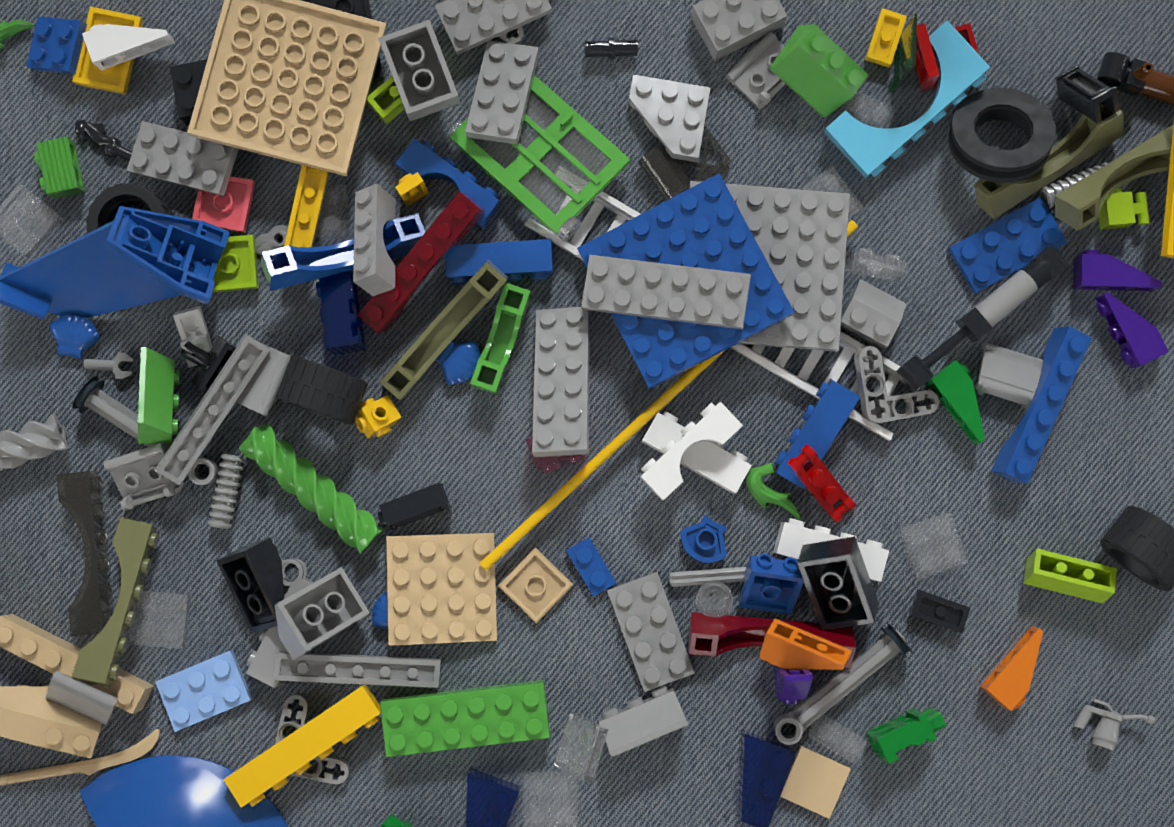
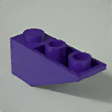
[1095,292,1169,368]

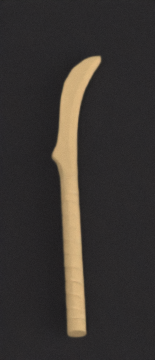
[0,729,160,786]

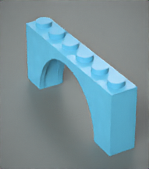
[824,20,990,179]

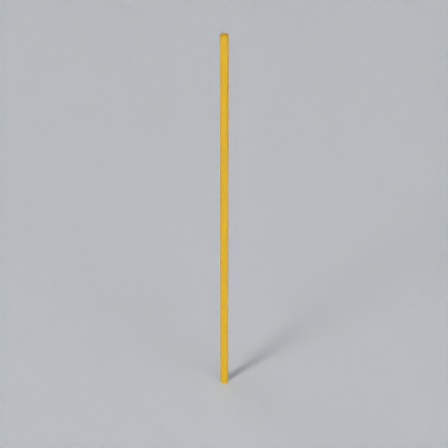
[480,220,858,571]

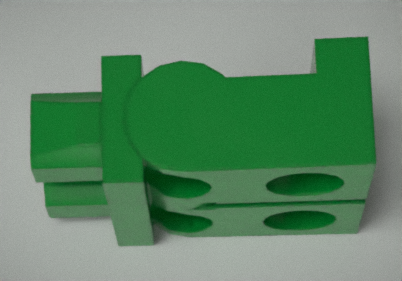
[866,707,947,764]

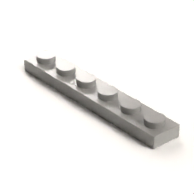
[155,334,270,485]
[274,651,441,688]

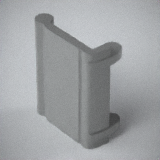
[726,32,786,109]
[974,342,1043,409]
[236,343,291,416]
[104,443,184,511]
[45,670,118,725]

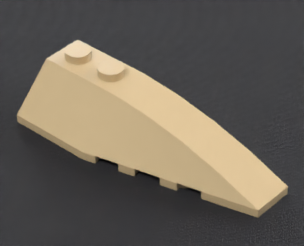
[0,685,102,758]

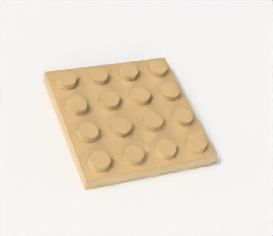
[386,533,497,646]

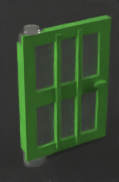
[449,75,630,242]

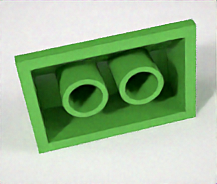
[769,24,868,118]
[138,347,180,445]

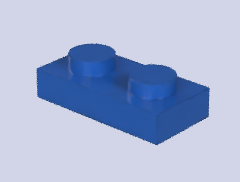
[566,537,616,597]

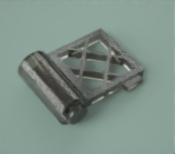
[638,124,731,201]

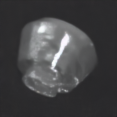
[696,581,733,618]

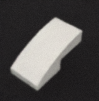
[173,306,212,367]

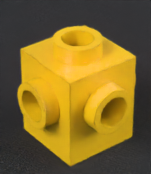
[355,395,401,439]

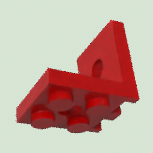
[907,23,979,93]

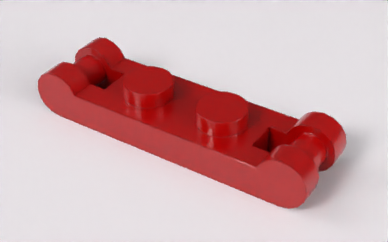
[787,444,857,524]

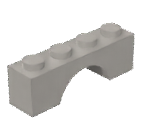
[353,184,396,296]

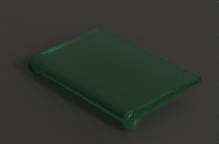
[888,14,917,92]

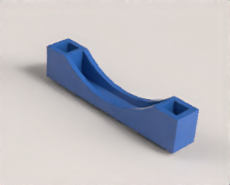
[262,213,426,291]
[991,326,1092,484]

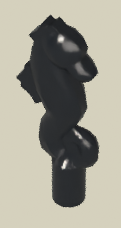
[75,119,132,161]

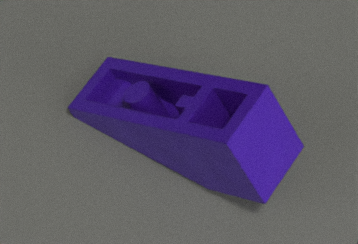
[1073,250,1162,292]
[773,665,813,704]

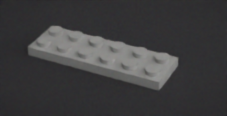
[581,255,751,330]
[532,307,590,457]

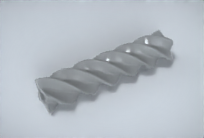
[0,413,68,471]

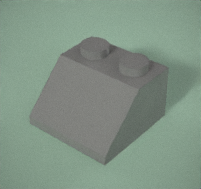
[840,279,907,350]

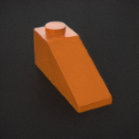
[759,619,852,670]
[979,626,1044,711]

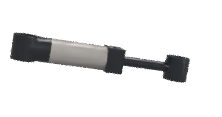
[896,245,1069,392]

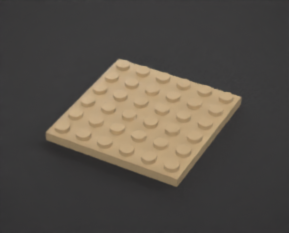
[187,0,387,176]

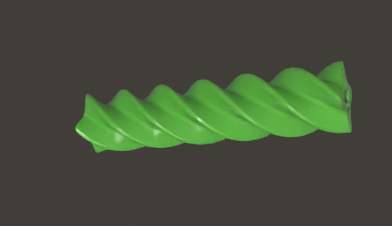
[238,423,384,554]

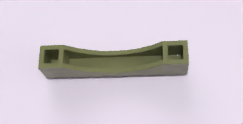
[974,103,1124,219]
[1055,125,1173,231]
[379,260,508,400]
[72,517,159,687]

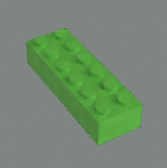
[380,680,550,757]

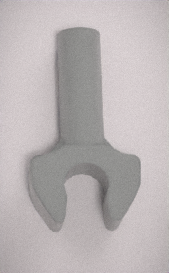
[84,352,136,380]

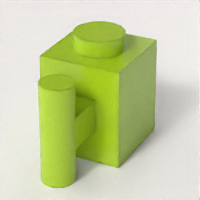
[1099,189,1150,230]

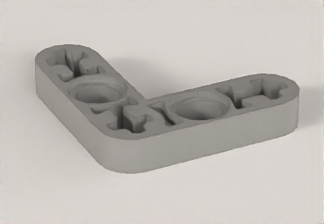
[854,346,939,423]
[275,694,351,784]

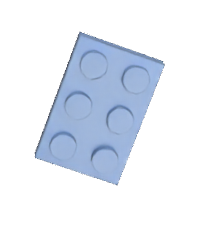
[155,650,252,732]

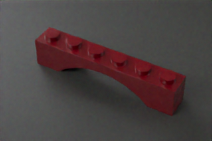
[357,191,485,333]
[688,612,856,668]

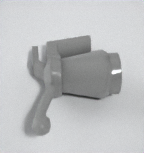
[1073,699,1156,751]

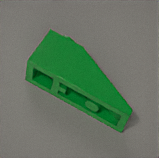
[926,360,985,444]

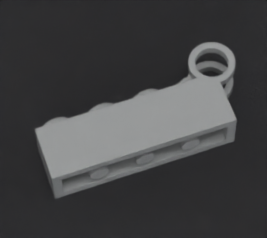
[246,558,314,688]

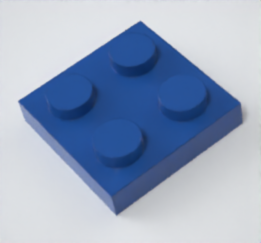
[26,16,87,75]

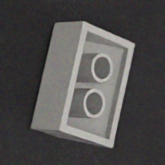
[275,567,370,660]
[598,686,688,757]

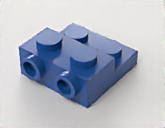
[738,553,804,615]

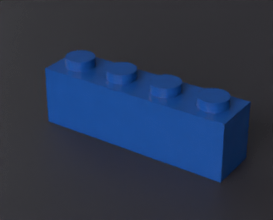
[445,239,553,285]
[774,378,860,489]

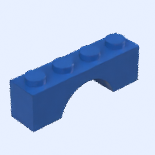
[395,138,501,230]

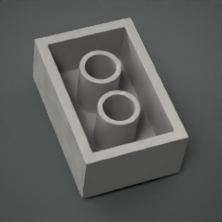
[691,0,787,61]
[378,20,460,121]

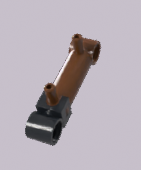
[1096,52,1174,105]

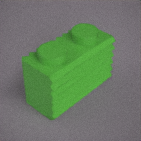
[34,137,85,199]

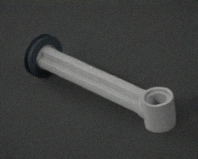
[72,376,220,485]
[773,622,913,745]

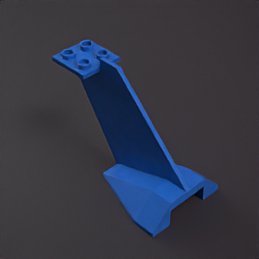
[0,206,229,320]

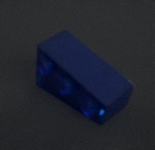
[316,270,366,355]
[738,729,796,827]
[466,767,520,827]

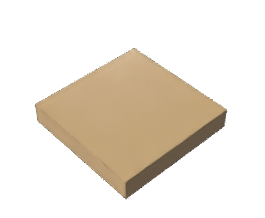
[498,547,574,623]
[779,745,851,819]

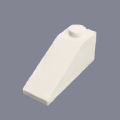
[82,24,175,71]

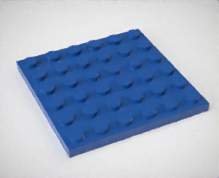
[577,173,795,389]

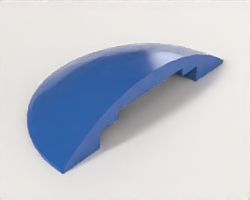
[79,755,289,827]

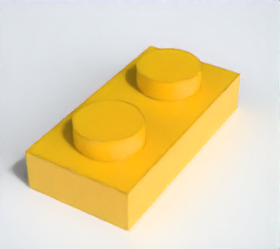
[864,8,907,68]
[395,172,429,207]

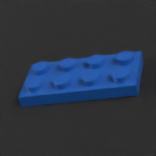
[948,197,1067,294]

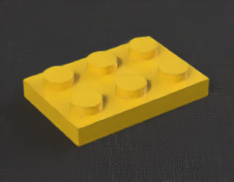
[72,6,144,95]

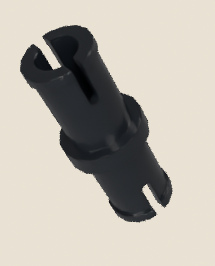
[585,38,638,59]

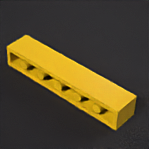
[223,685,381,807]

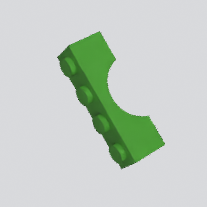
[470,282,532,395]

